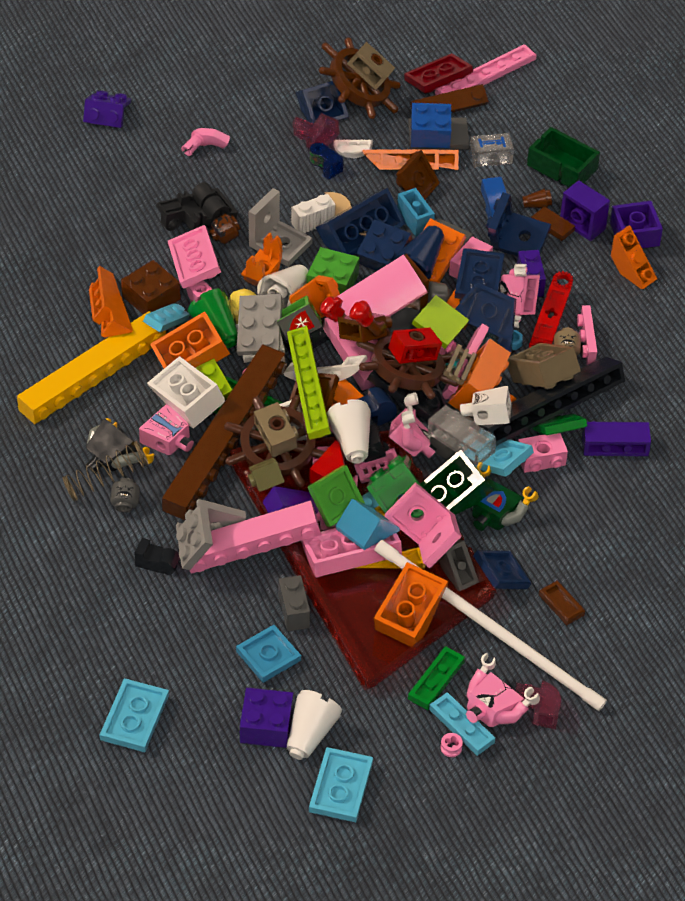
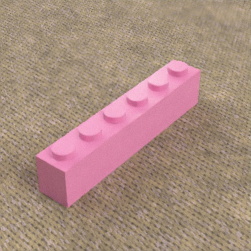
[189,501,321,574]

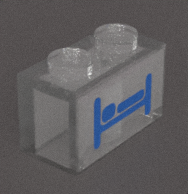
[469,133,514,167]

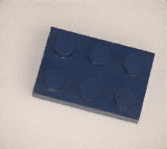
[455,248,504,299]

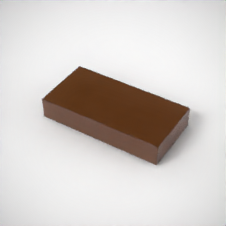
[531,206,575,241]
[539,580,585,626]

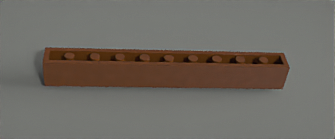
[162,344,287,520]

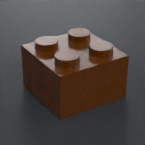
[121,260,181,315]

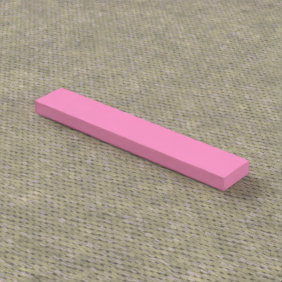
[435,44,536,95]

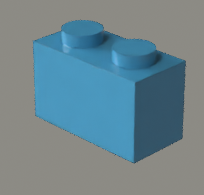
[397,188,435,237]

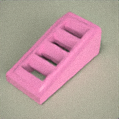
[354,448,397,483]

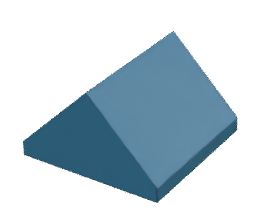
[336,499,400,550]

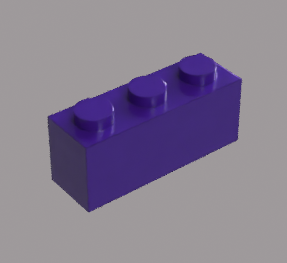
[582,421,651,456]

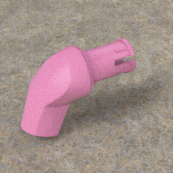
[181,128,230,156]

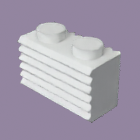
[291,194,335,234]

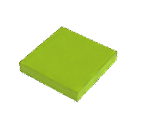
[412,295,469,349]

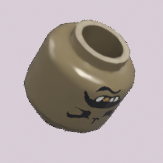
[554,327,581,356]

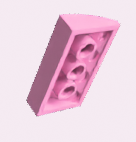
[338,255,428,316]
[323,318,378,391]
[301,516,402,578]

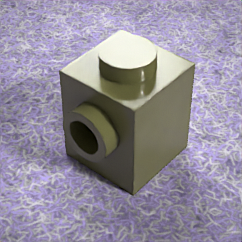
[247,458,284,492]

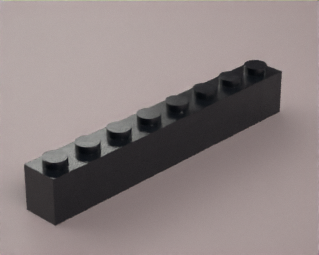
[473,356,625,448]

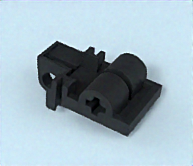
[156,182,238,231]

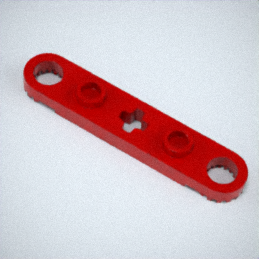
[529,271,573,348]

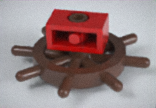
[356,327,459,399]

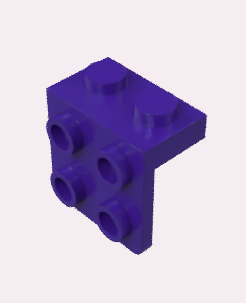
[83,90,131,128]

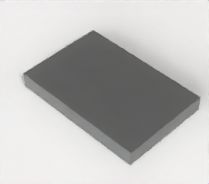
[408,118,469,150]

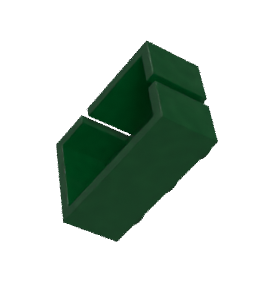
[527,127,600,188]

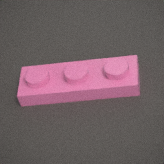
[577,305,597,365]

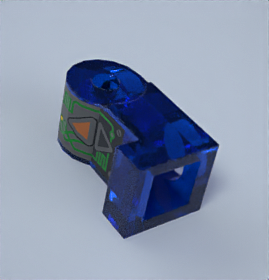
[310,143,343,180]

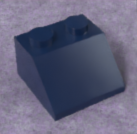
[296,81,349,128]

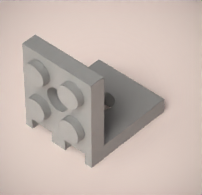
[249,188,312,267]
[176,499,246,570]

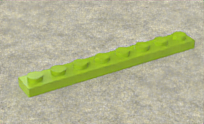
[287,326,331,440]

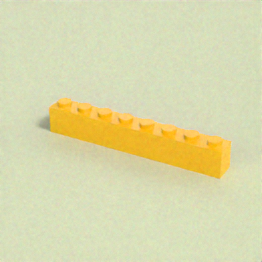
[17,311,166,424]

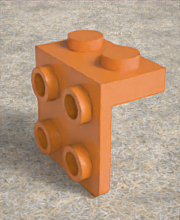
[289,275,340,318]

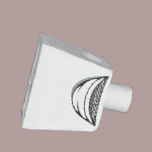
[460,386,512,425]

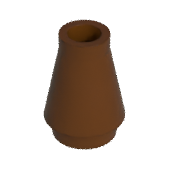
[522,188,552,208]

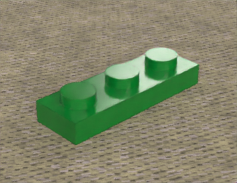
[408,646,465,710]

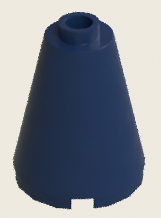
[393,226,445,280]

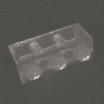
[428,405,496,466]

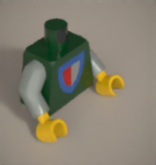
[472,462,538,531]

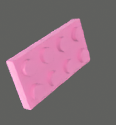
[168,225,221,289]

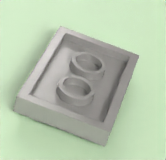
[237,294,283,356]

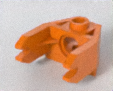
[241,232,282,286]

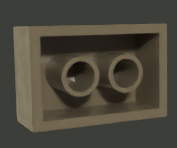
[507,343,581,389]

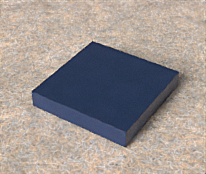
[473,550,531,589]

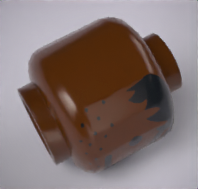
[209,214,241,244]

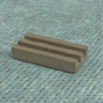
[443,344,477,385]

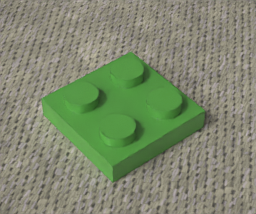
[307,465,365,527]

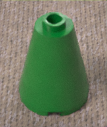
[188,288,238,348]

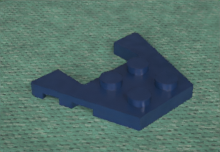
[455,282,516,357]

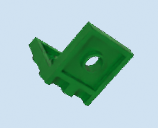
[367,455,423,530]

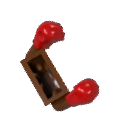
[320,296,392,343]

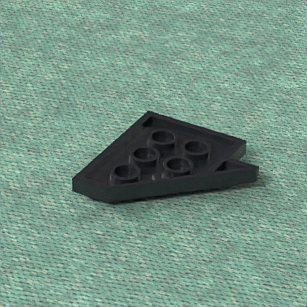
[367,358,450,429]

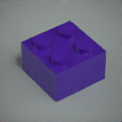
[560,181,610,241]
[610,201,663,248]
[240,688,293,748]

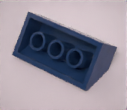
[316,188,406,255]

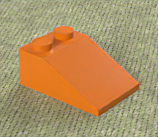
[374,562,448,649]

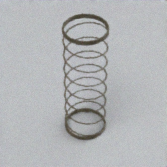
[63,441,149,501]

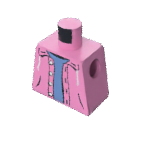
[139,404,194,455]

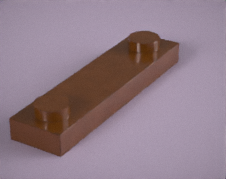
[410,84,489,113]

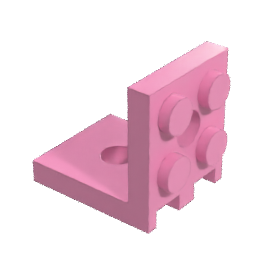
[385,482,461,568]

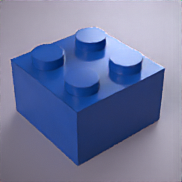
[411,103,451,148]

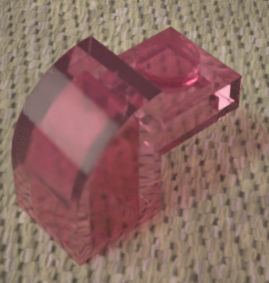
[293,113,340,149]
[515,681,561,730]

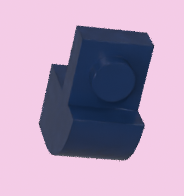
[356,387,397,426]

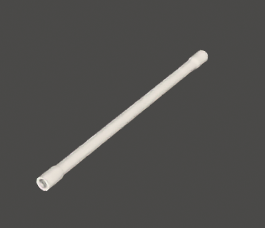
[374,540,607,711]

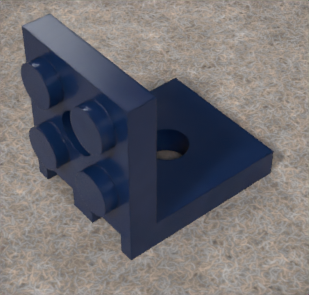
[486,192,551,257]

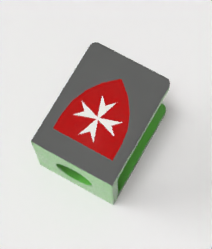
[277,295,322,341]

